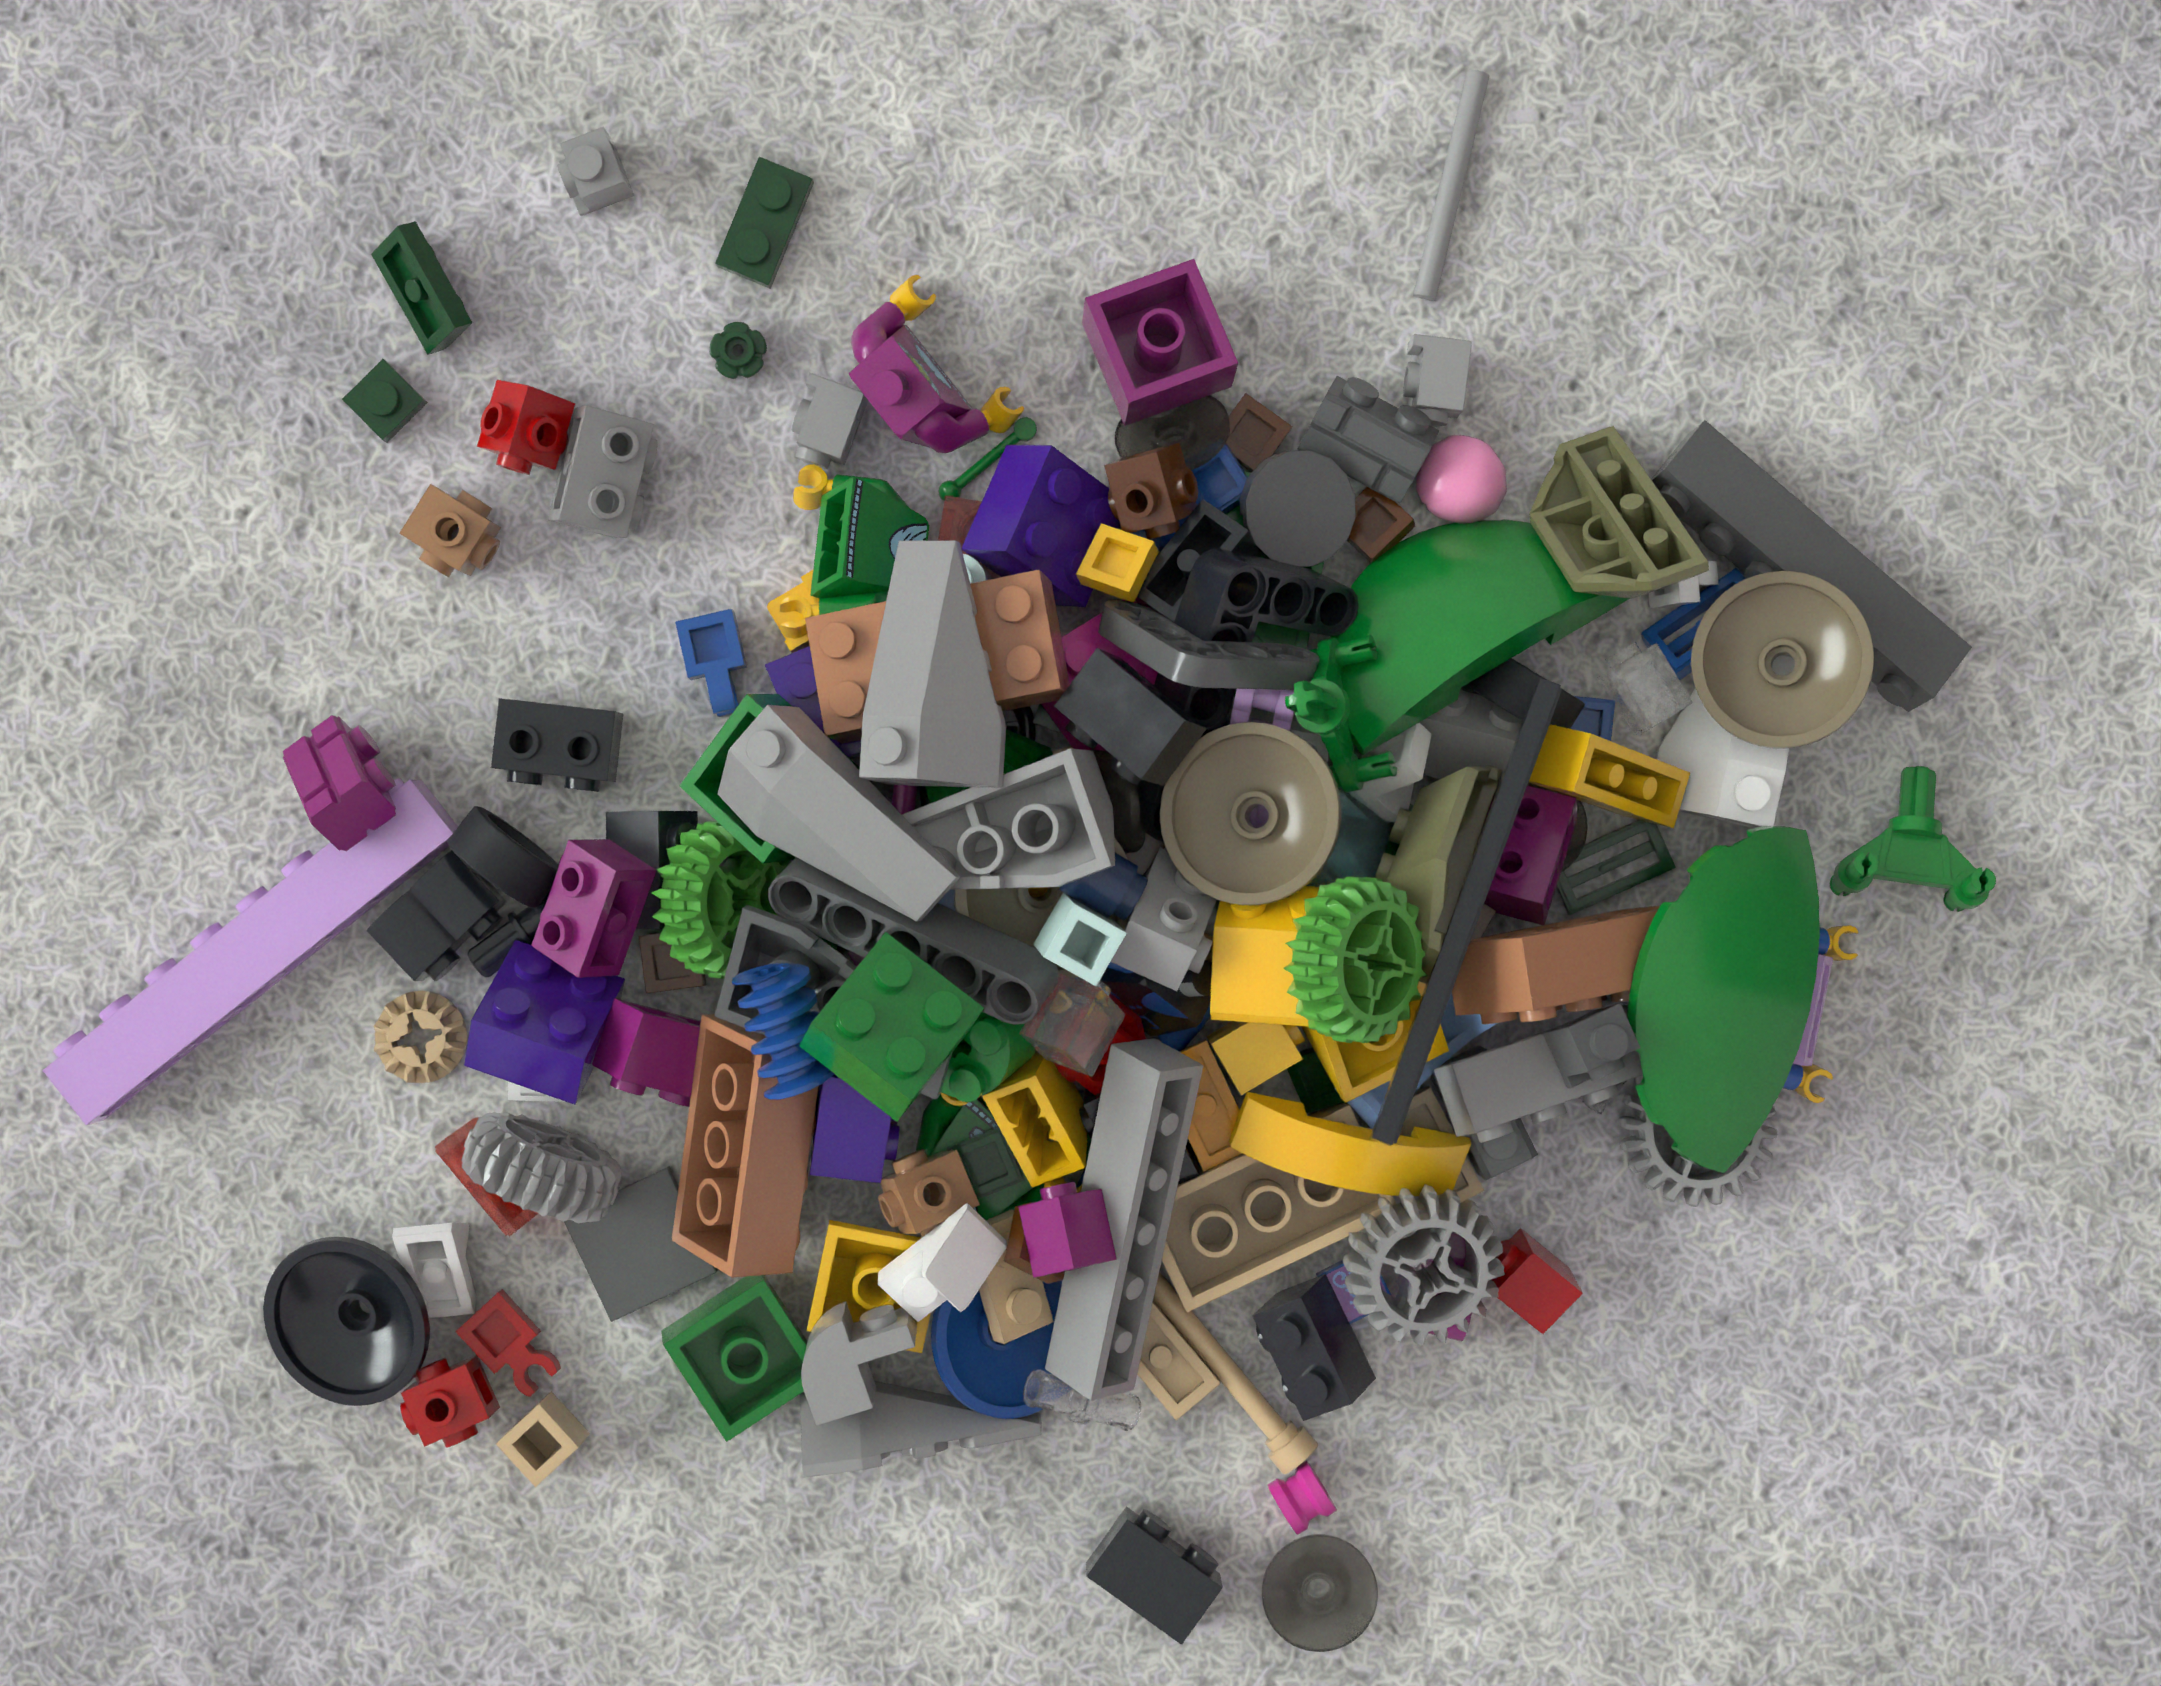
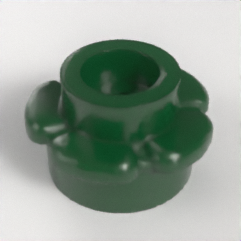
[709,322,767,379]

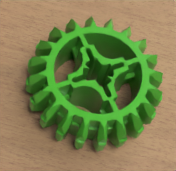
[652,821,790,979]
[1283,876,1428,1043]

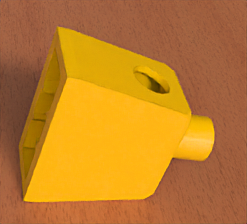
[982,1045,1087,1188]

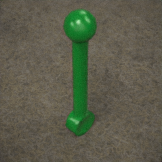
[938,417,1037,503]

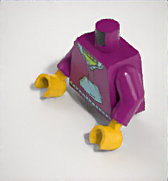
[849,275,1024,453]

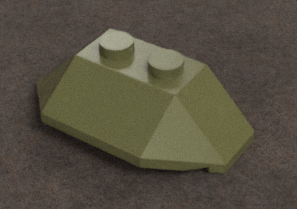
[1529,426,1709,599]
[1374,766,1502,984]

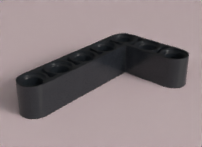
[1117,548,1359,843]

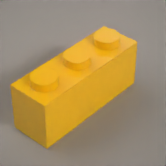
[1529,724,1690,829]

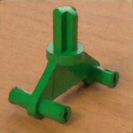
[1285,635,1397,793]
[1829,766,1996,912]

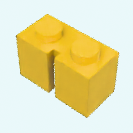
[1206,1021,1305,1095]

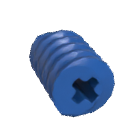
[732,963,834,1100]

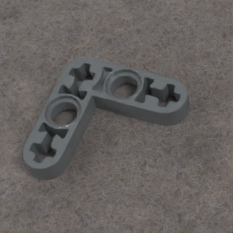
[1098,600,1320,690]

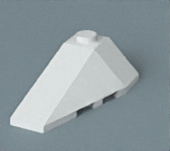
[1656,655,1795,828]

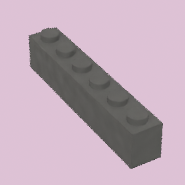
[1651,420,1972,712]

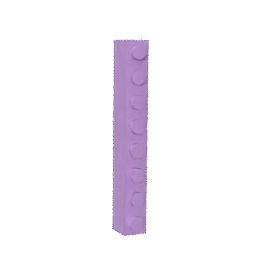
[42,778,458,1125]

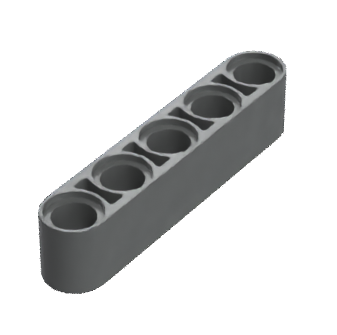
[768,857,1059,1025]

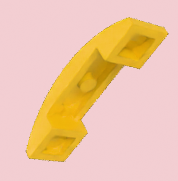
[1229,1092,1471,1196]

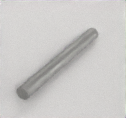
[1413,70,1489,301]

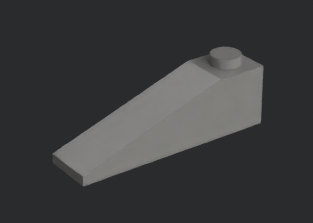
[859,541,1006,788]
[718,705,961,921]
[902,748,1115,890]
[800,1381,1042,1478]

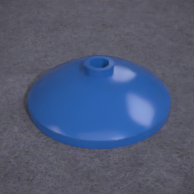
[931,1280,1069,1419]

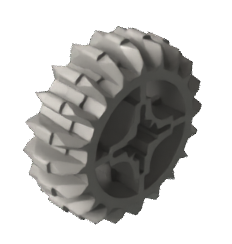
[1618,1078,1778,1207]
[461,1112,622,1224]
[1343,1184,1505,1346]

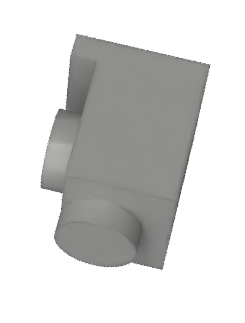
[557,127,634,216]
[1403,334,1472,426]
[792,372,868,470]

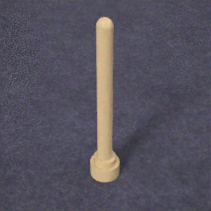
[1153,1272,1318,1475]

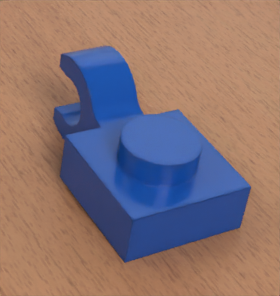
[675,609,747,717]

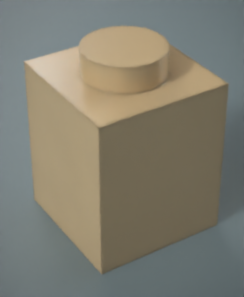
[496,1391,590,1487]

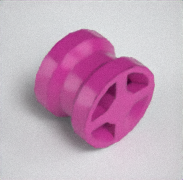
[1267,1460,1337,1535]

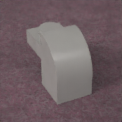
[801,1301,917,1426]

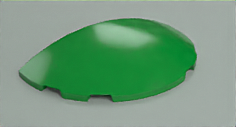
[1330,519,1630,756]
[1627,826,1820,1173]

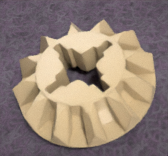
[373,991,467,1083]

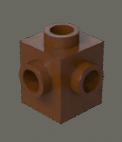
[1104,442,1198,539]

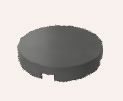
[1239,450,1356,567]

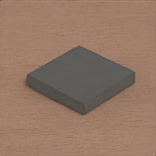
[564,1166,718,1322]

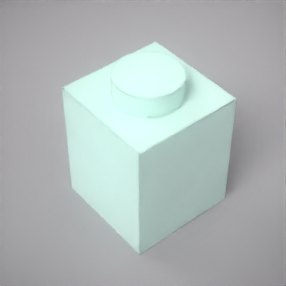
[1033,893,1127,986]

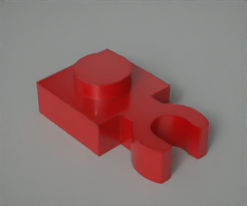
[455,1289,561,1397]

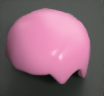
[1416,435,1507,524]

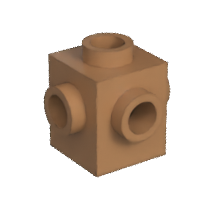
[399,484,501,577]
[878,1149,980,1237]

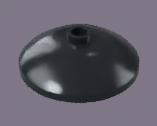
[263,1237,430,1406]

